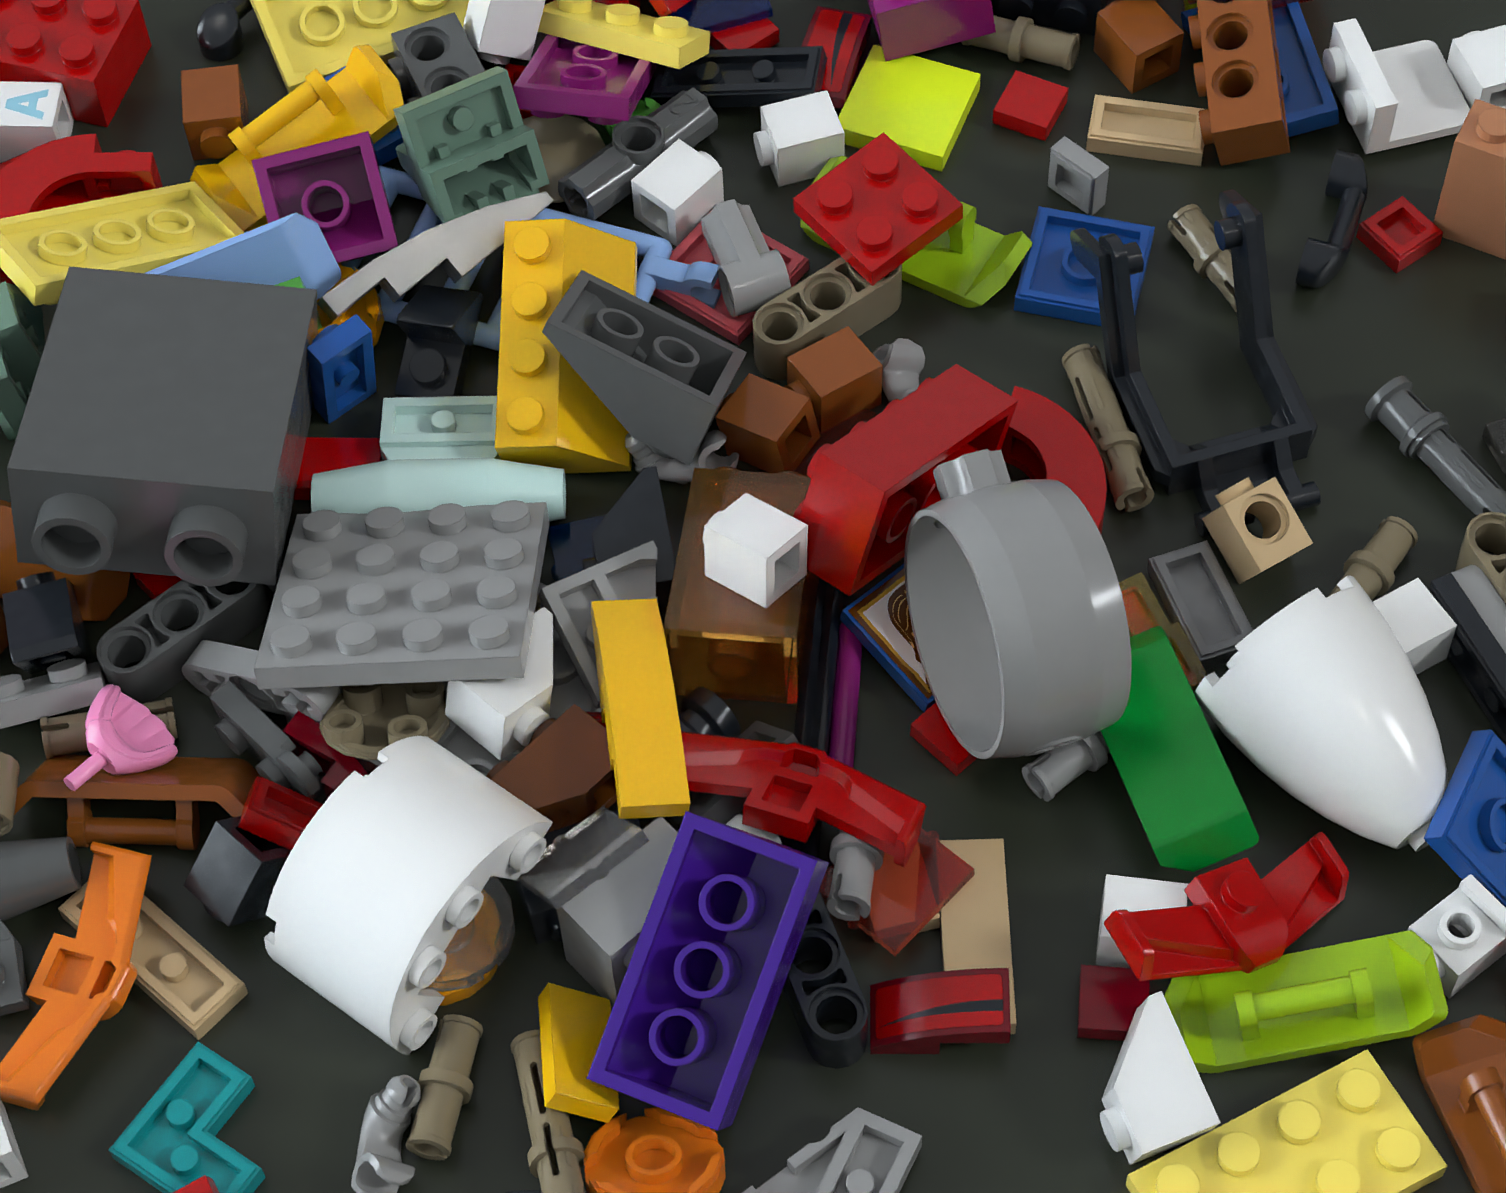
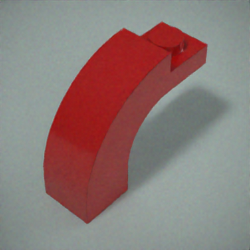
[0,134,163,284]
[1001,386,1107,534]

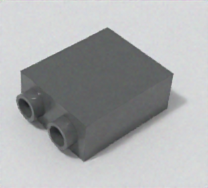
[7,266,318,587]

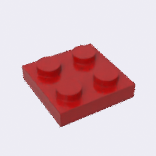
[793,132,963,286]

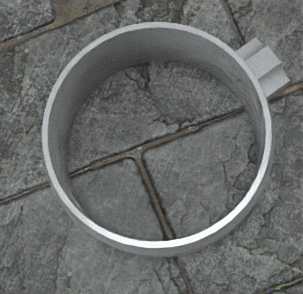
[904,449,1132,759]

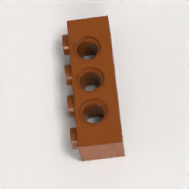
[1188,0,1291,166]

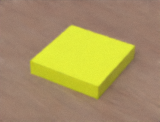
[838,45,981,172]

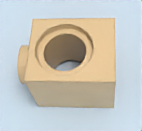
[1202,477,1313,584]

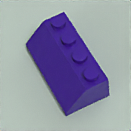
[586,811,829,1131]

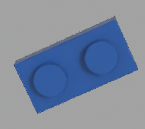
[307,314,377,424]

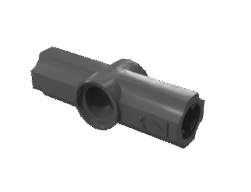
[558,88,718,221]

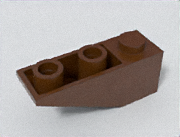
[486,703,617,833]

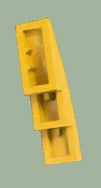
[591,598,690,819]

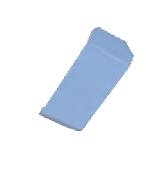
[145,212,342,300]

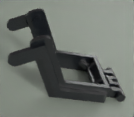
[1070,189,1321,537]

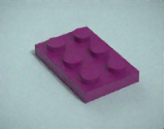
[513,34,657,125]

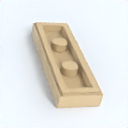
[936,838,1017,1034]
[58,881,248,1041]

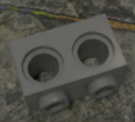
[387,12,485,104]

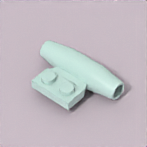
[311,396,566,522]

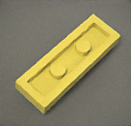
[538,0,710,69]

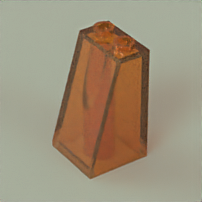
[664,466,811,704]

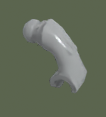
[872,338,925,403]
[625,429,740,485]
[351,1075,421,1193]

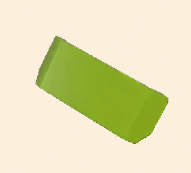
[800,156,1032,308]
[1164,930,1448,1074]

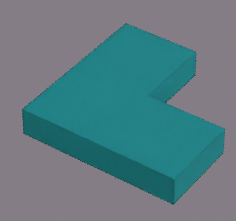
[109,1041,265,1193]

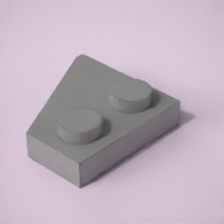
[539,540,657,709]
[742,1107,922,1193]

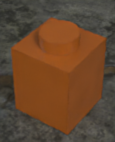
[1093,0,1184,94]
[181,64,249,161]
[784,326,883,435]
[715,373,821,480]

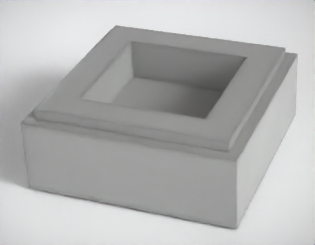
[1048,136,1109,216]

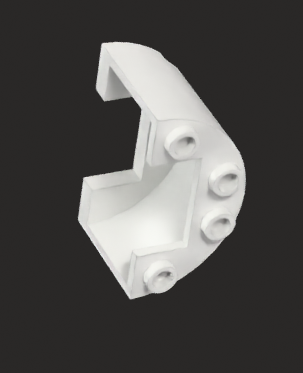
[264,736,553,1055]

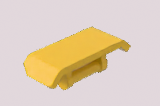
[190,45,404,231]

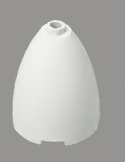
[1194,576,1449,852]

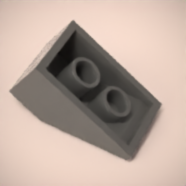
[542,270,747,466]

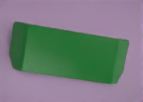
[1101,626,1259,872]

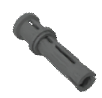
[1364,375,1506,516]

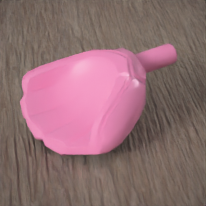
[64,684,178,791]

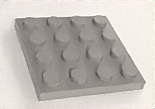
[254,500,549,690]

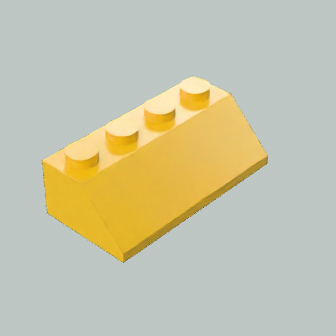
[495,218,638,474]

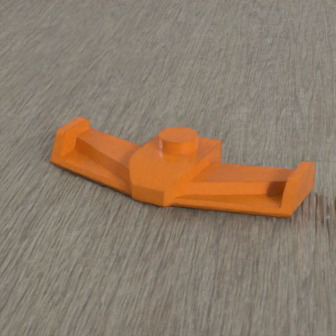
[0,841,152,1111]

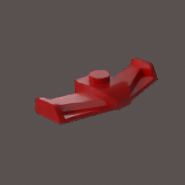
[681,731,926,868]
[1104,832,1349,981]

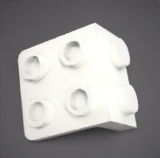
[1323,18,1470,154]

